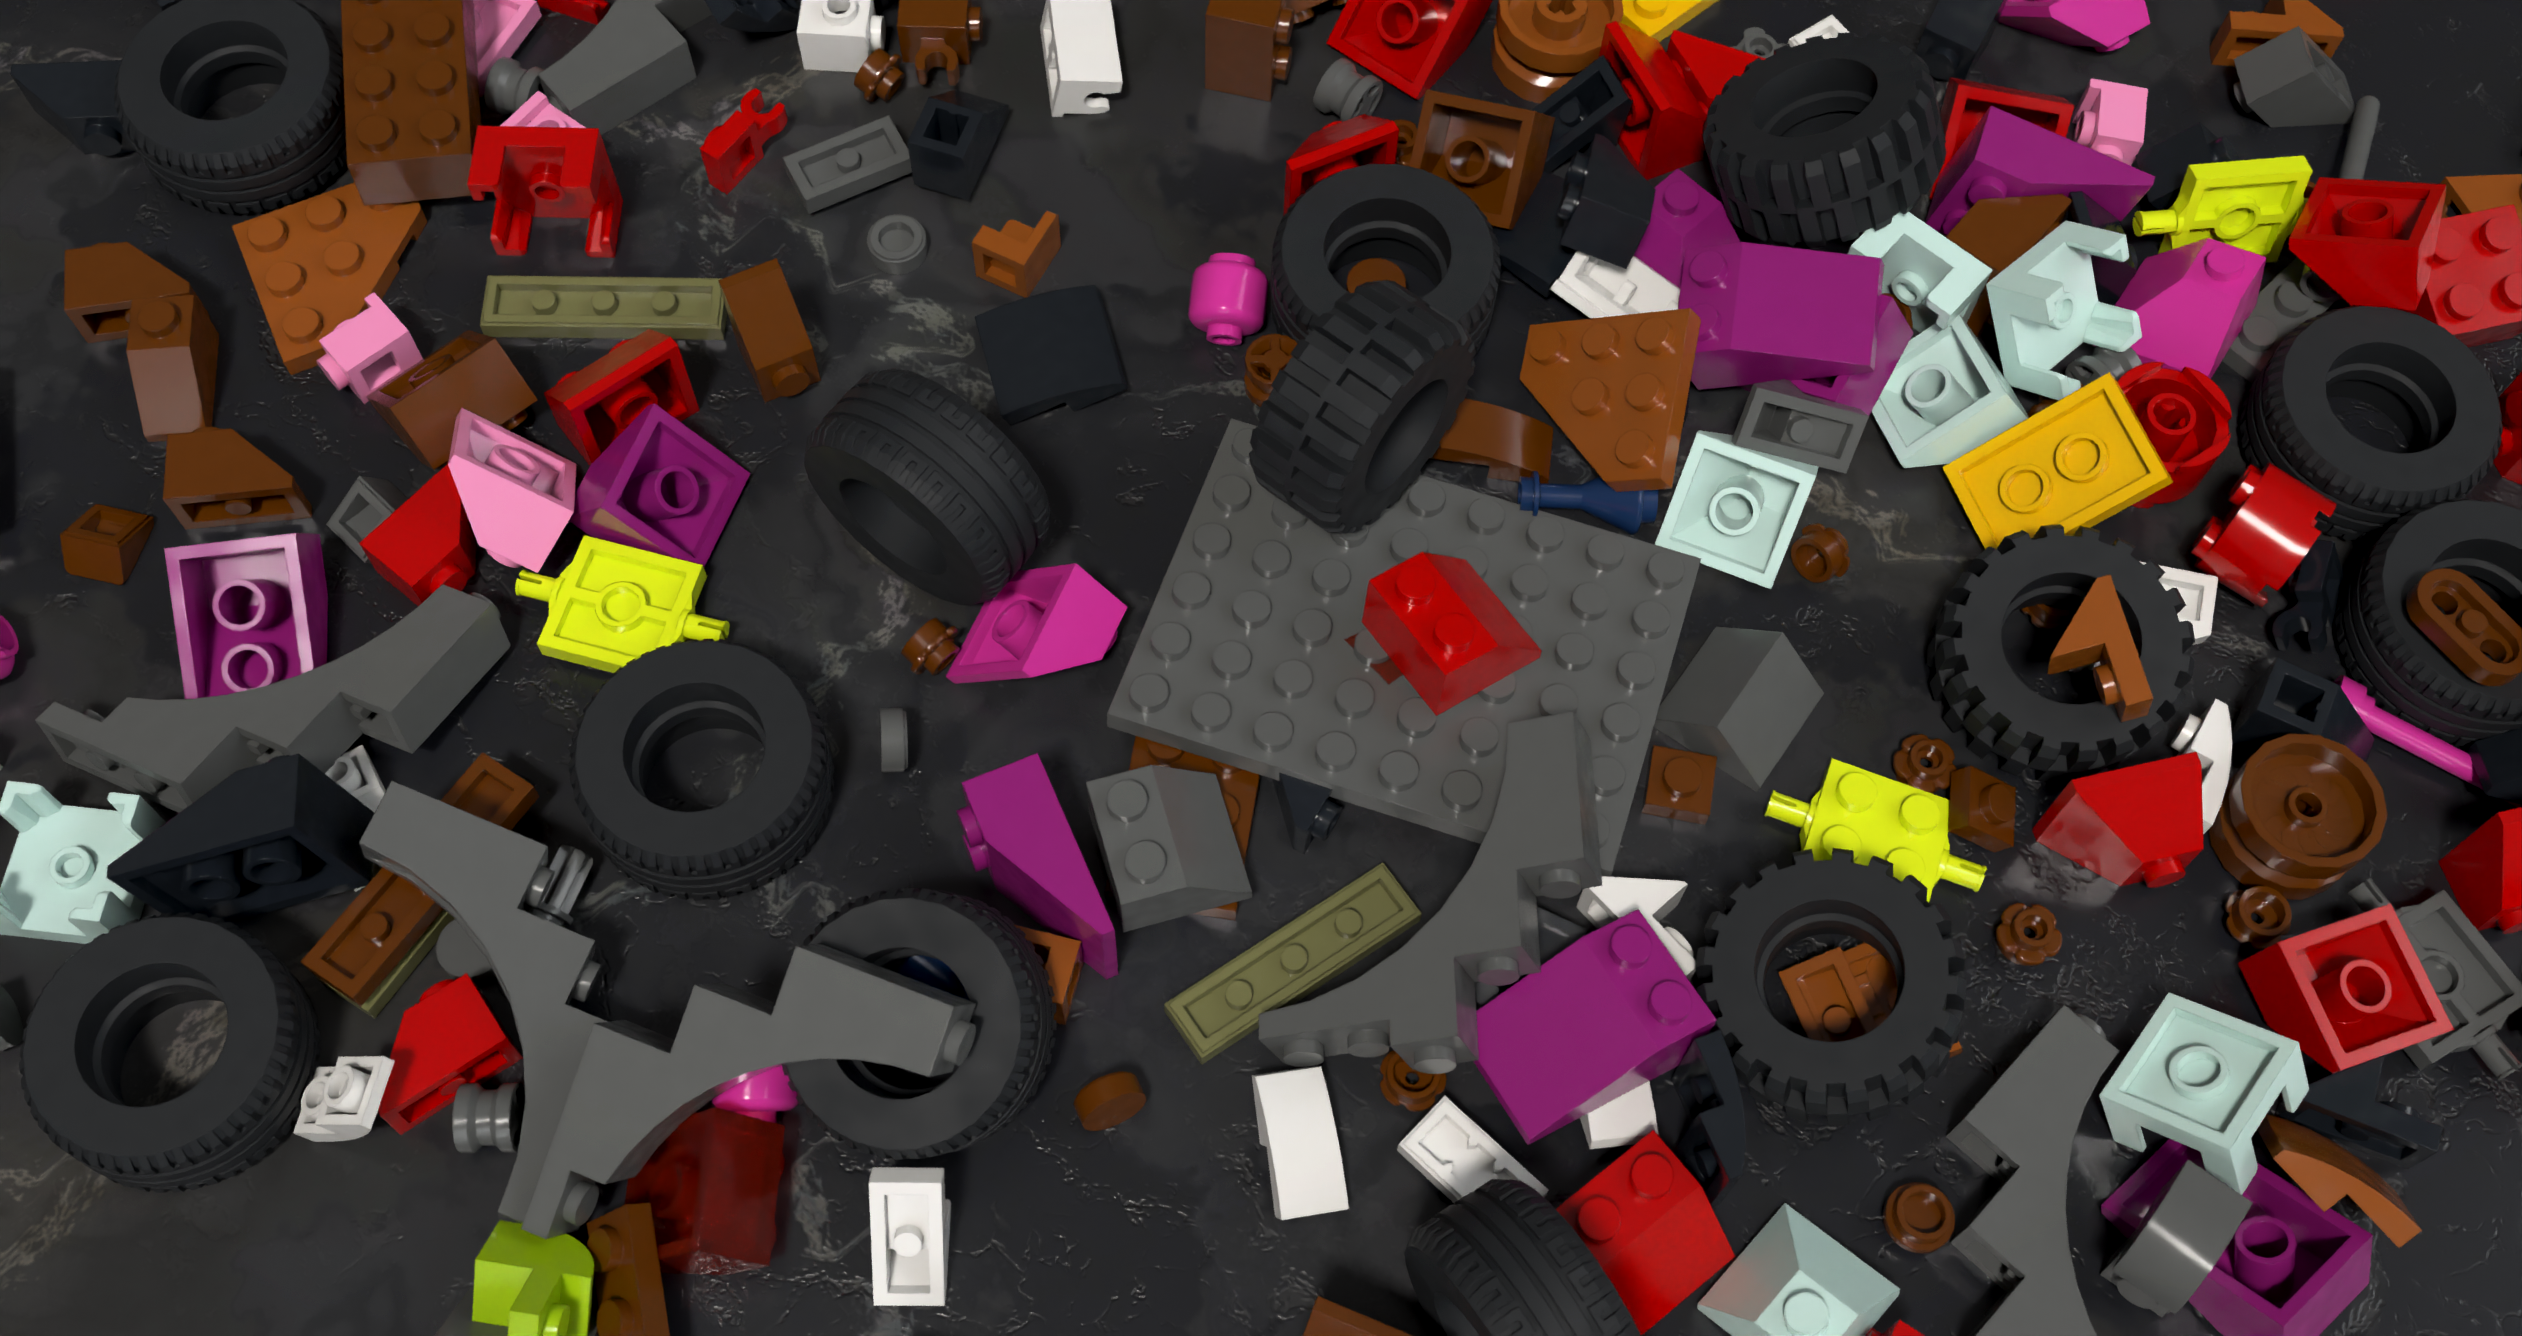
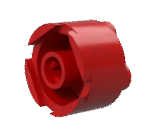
[2118,362,2232,509]
[2191,463,2337,608]

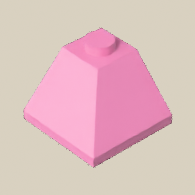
[448,408,576,573]

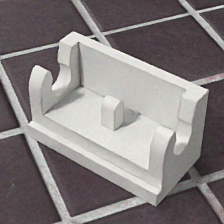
[1040,0,1123,117]
[1550,251,1680,319]

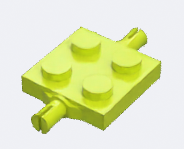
[2133,155,2313,263]
[515,535,730,673]
[1764,758,1987,903]

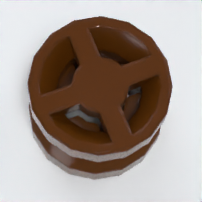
[1244,333,1298,407]

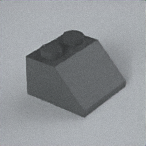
[1086,765,1252,932]

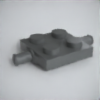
[2348,878,2522,1082]

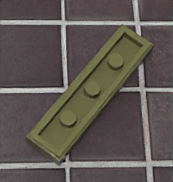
[480,275,727,340]
[1164,863,1422,1065]

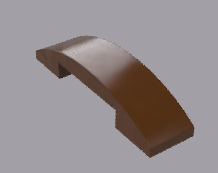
[1429,398,1554,483]

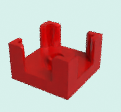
[467,125,623,258]

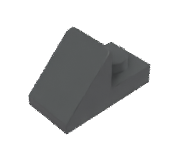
[1731,379,1869,473]

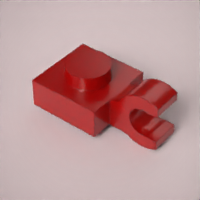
[699,88,788,195]

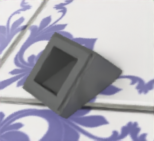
[326,475,408,563]

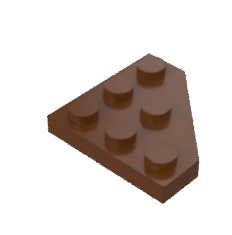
[232,182,428,375]
[1519,308,1701,492]

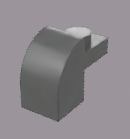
[2100,1160,2253,1317]

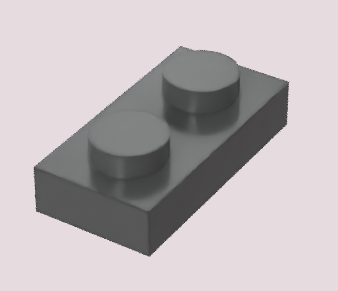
[782,115,912,214]

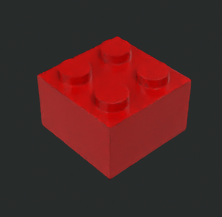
[2401,204,2522,347]

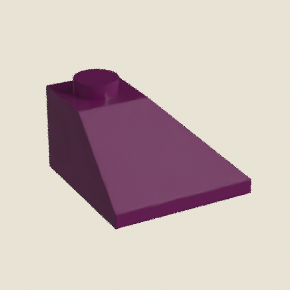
[1634,168,1740,288]
[569,403,750,567]

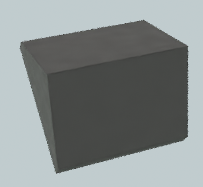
[1654,627,1824,793]

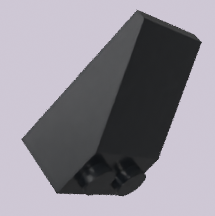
[106,753,374,922]

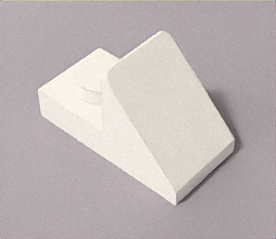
[1576,876,1696,981]
[869,1167,951,1306]

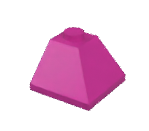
[1998,0,2150,52]
[2092,238,2267,379]
[946,563,1127,684]

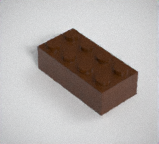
[341,0,481,206]

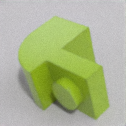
[472,1220,594,1336]

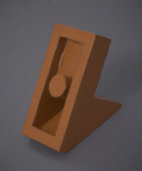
[2209,0,2344,67]
[2047,574,2153,722]

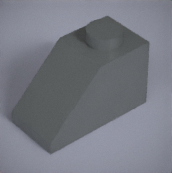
[2233,26,2355,128]

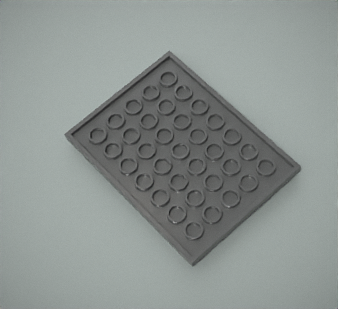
[1107,418,1701,877]

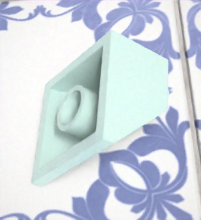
[1872,314,2029,468]
[1655,430,1819,589]
[1697,1203,1900,1336]

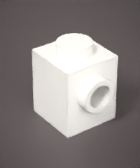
[796,0,886,73]

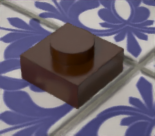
[1641,745,1717,825]
[1948,765,2016,852]

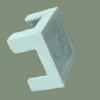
[1848,212,1993,333]
[1986,221,2142,400]
[0,781,166,944]
[2099,993,2309,1195]

